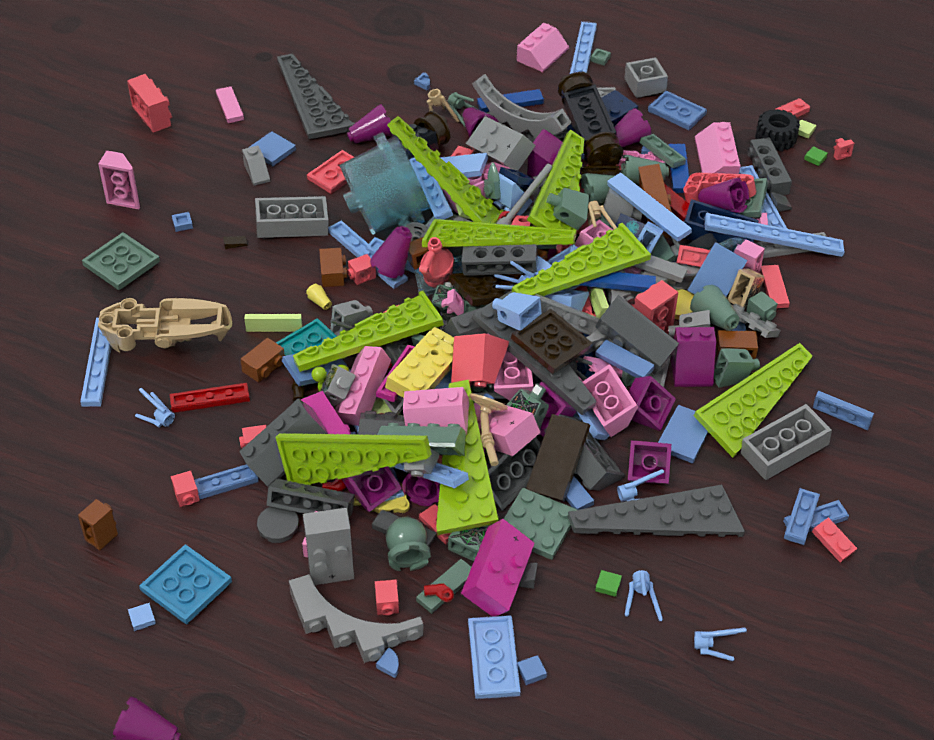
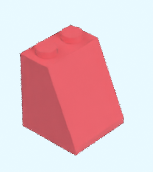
[451,333,509,388]

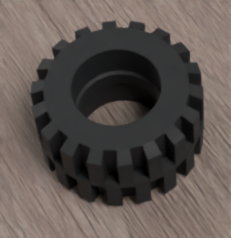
[755,109,800,151]

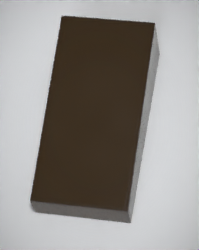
[223,236,247,249]

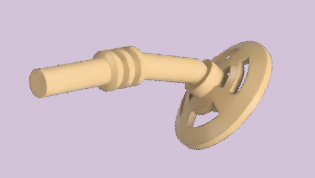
[469,393,508,466]

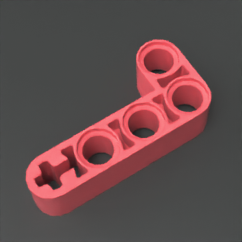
[683,173,757,204]

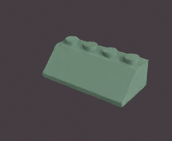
[377,423,466,456]

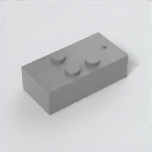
[466,116,536,170]
[255,196,328,238]
[741,404,832,480]
[303,508,354,585]

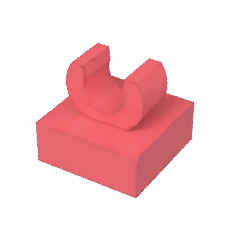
[834,138,854,160]

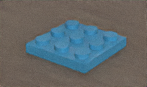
[139,544,232,625]

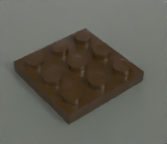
[448,273,514,307]
[511,309,593,374]

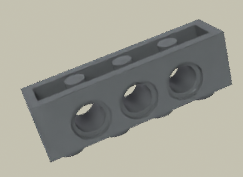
[747,138,792,197]
[462,244,538,275]
[267,479,355,519]

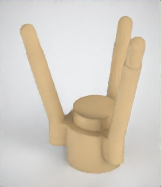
[427,89,459,123]
[587,201,617,229]

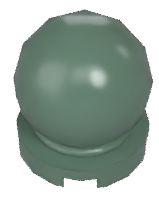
[386,516,431,571]

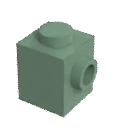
[746,291,778,322]

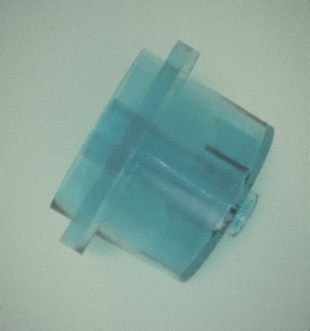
[339,132,431,235]

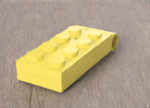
[385,327,454,398]

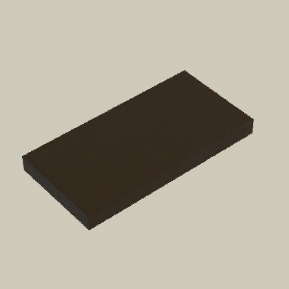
[526,414,591,502]

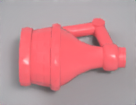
[419,237,454,288]

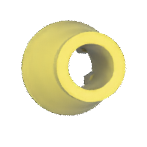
[306,284,332,310]

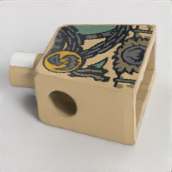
[728,268,764,307]

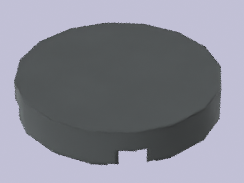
[257,507,299,543]

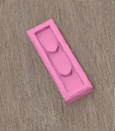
[216,87,244,123]

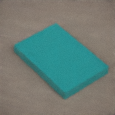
[276,318,337,356]

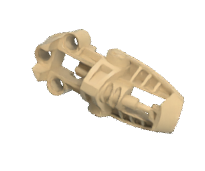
[98,298,232,353]

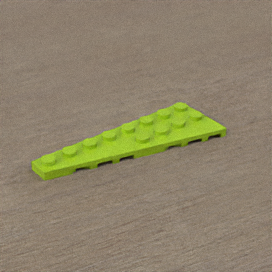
[387,116,504,223]
[527,130,584,244]
[422,219,576,247]
[512,223,651,296]
[293,291,444,372]
[693,343,813,458]
[436,380,498,535]
[275,433,432,485]

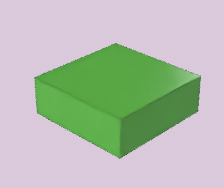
[804,146,828,166]
[595,570,622,597]

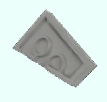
[732,303,781,338]

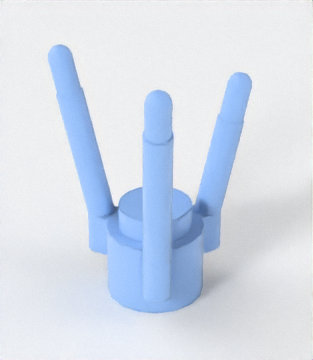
[494,261,534,290]
[135,388,175,428]
[617,469,664,502]
[625,570,663,621]
[694,628,747,661]

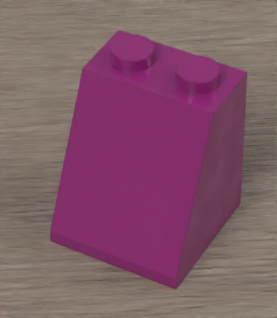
[527,129,563,177]
[671,327,716,387]

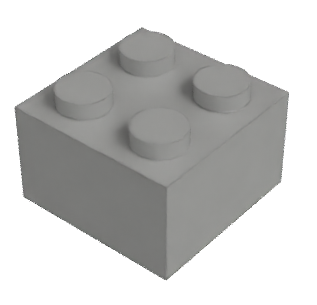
[624,58,668,98]

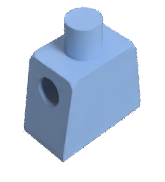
[638,222,664,253]
[492,292,542,331]

